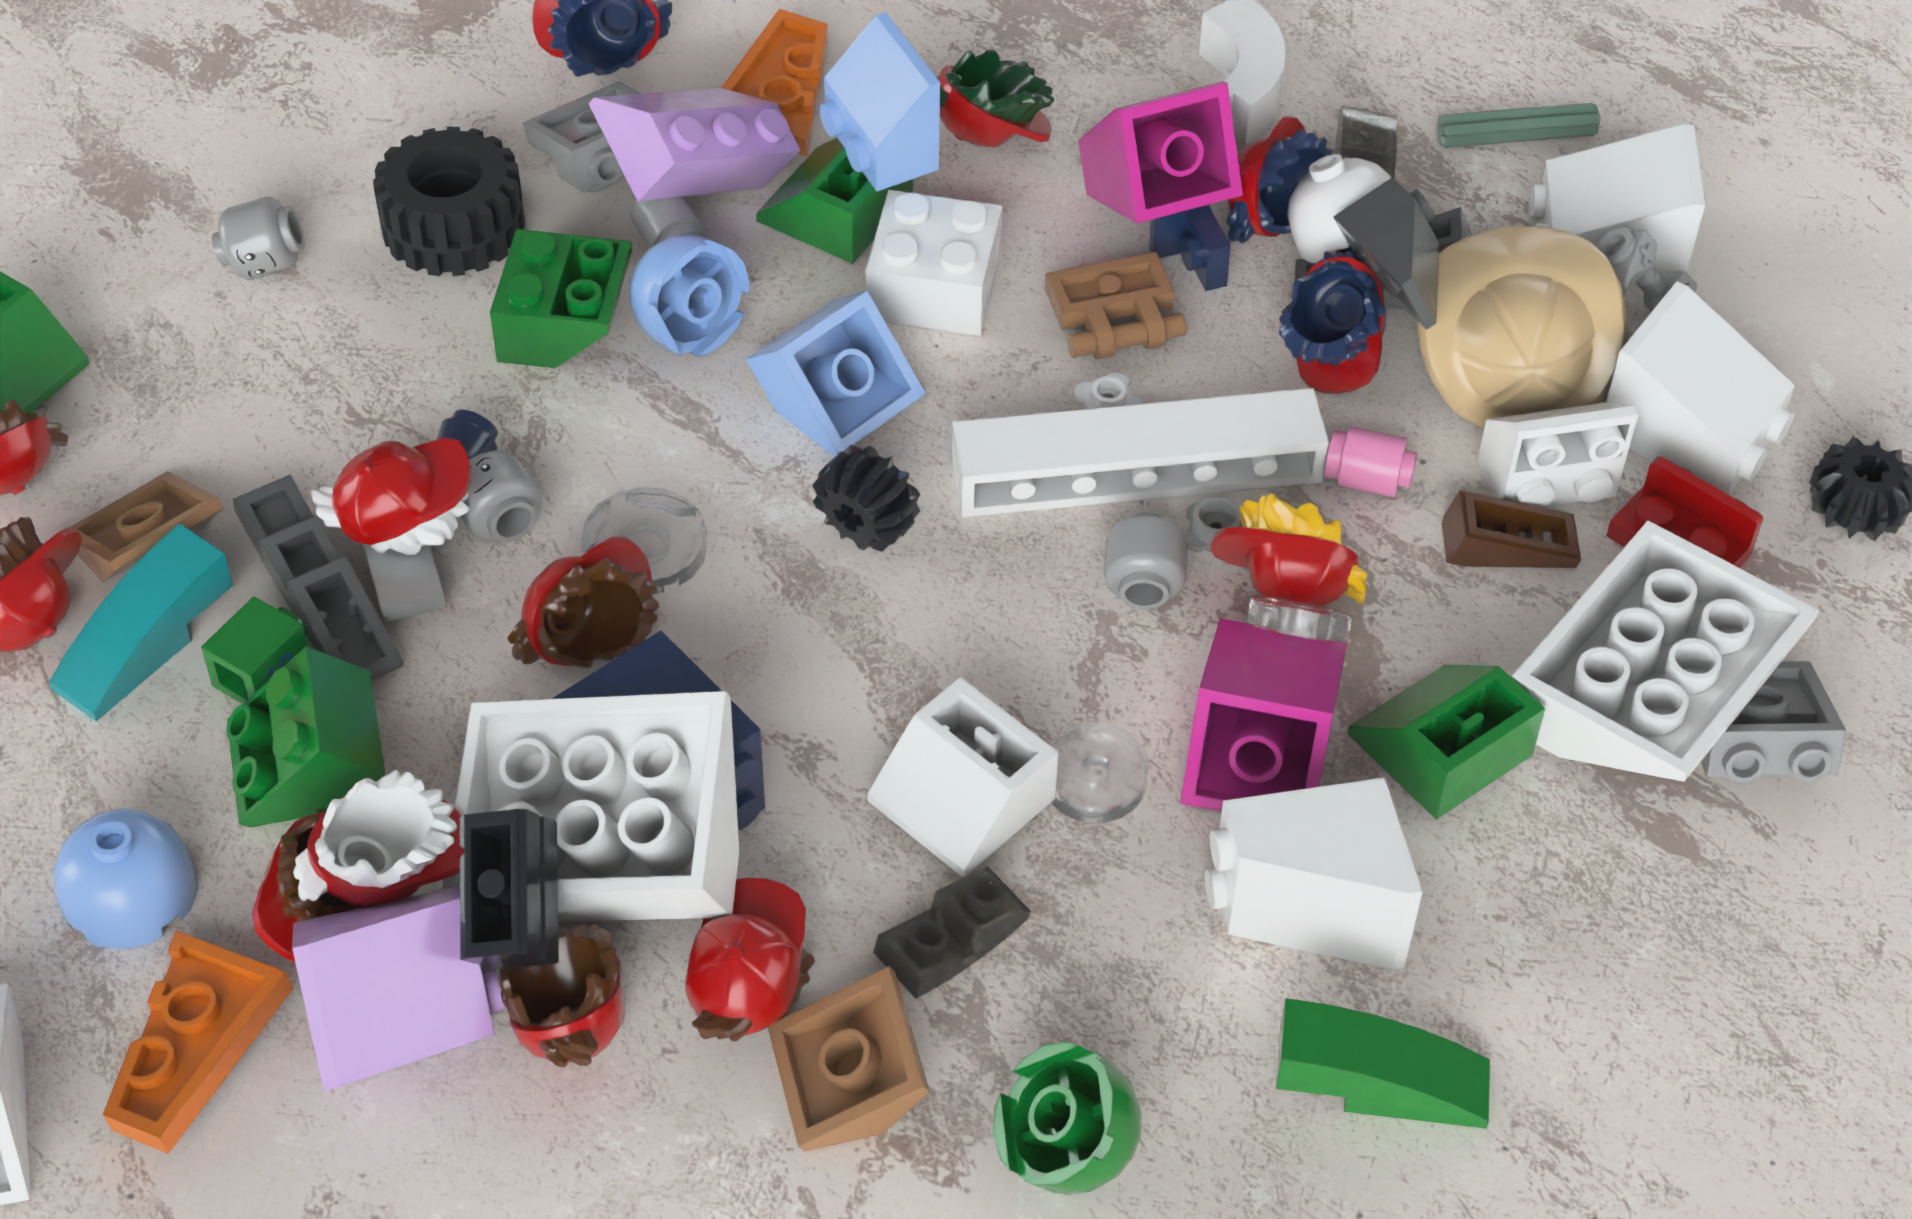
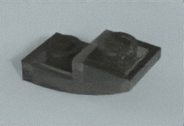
[1334,106,1397,179]
[873,866,1031,999]

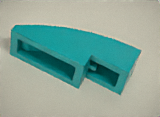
[49,523,233,721]

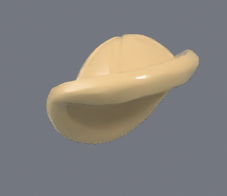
[1417,225,1628,430]

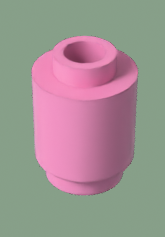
[1324,427,1417,498]

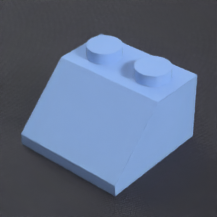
[819,12,940,191]
[745,291,926,456]

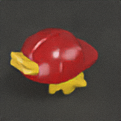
[1211,493,1368,611]

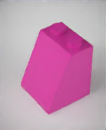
[1078,81,1243,223]
[1180,618,1348,812]

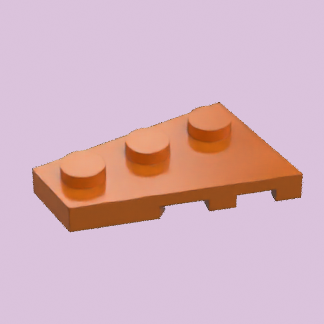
[721,9,828,156]
[102,930,294,1154]

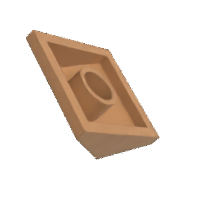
[69,471,224,583]
[768,966,930,1151]

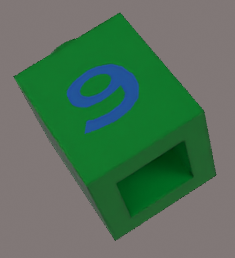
[201,596,308,704]

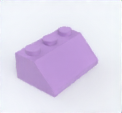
[589,88,801,202]

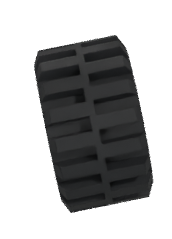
[373,126,525,276]

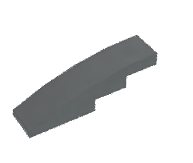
[233,474,404,681]

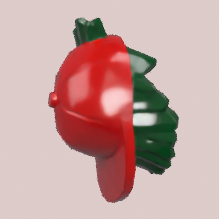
[936,50,1054,147]

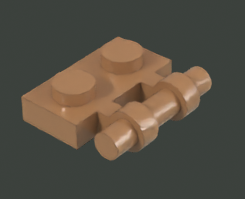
[1045,252,1187,359]

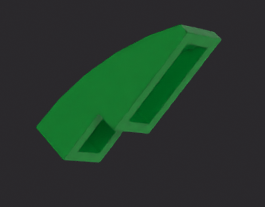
[1276,998,1490,1129]

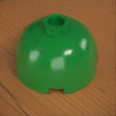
[993,1042,1142,1195]

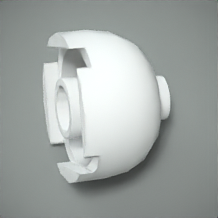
[1287,154,1391,263]

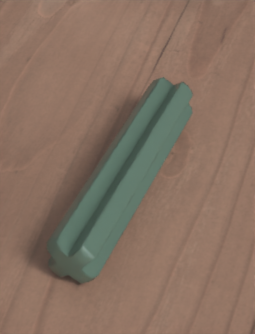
[1437,103,1600,148]

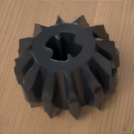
[1809,436,1912,541]
[812,445,921,552]

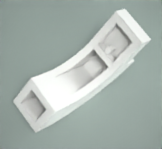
[1199,0,1286,146]

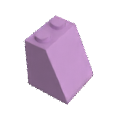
[292,886,504,1090]

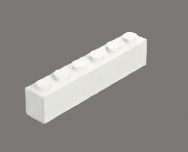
[952,388,1329,517]

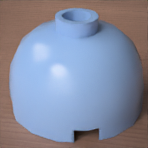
[629,234,750,356]
[53,808,198,949]

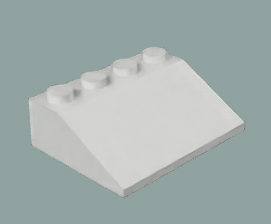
[1512,521,1819,782]
[442,691,739,922]

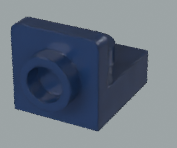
[1149,205,1231,291]

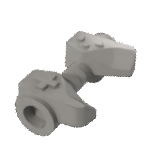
[1597,225,1697,312]

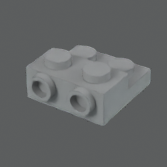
[523,81,642,192]
[1701,661,1846,783]

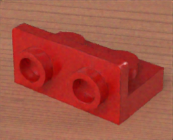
[1606,456,1763,568]

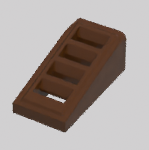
[1442,490,1581,568]

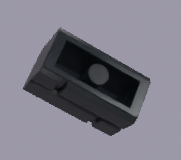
[460,809,559,969]

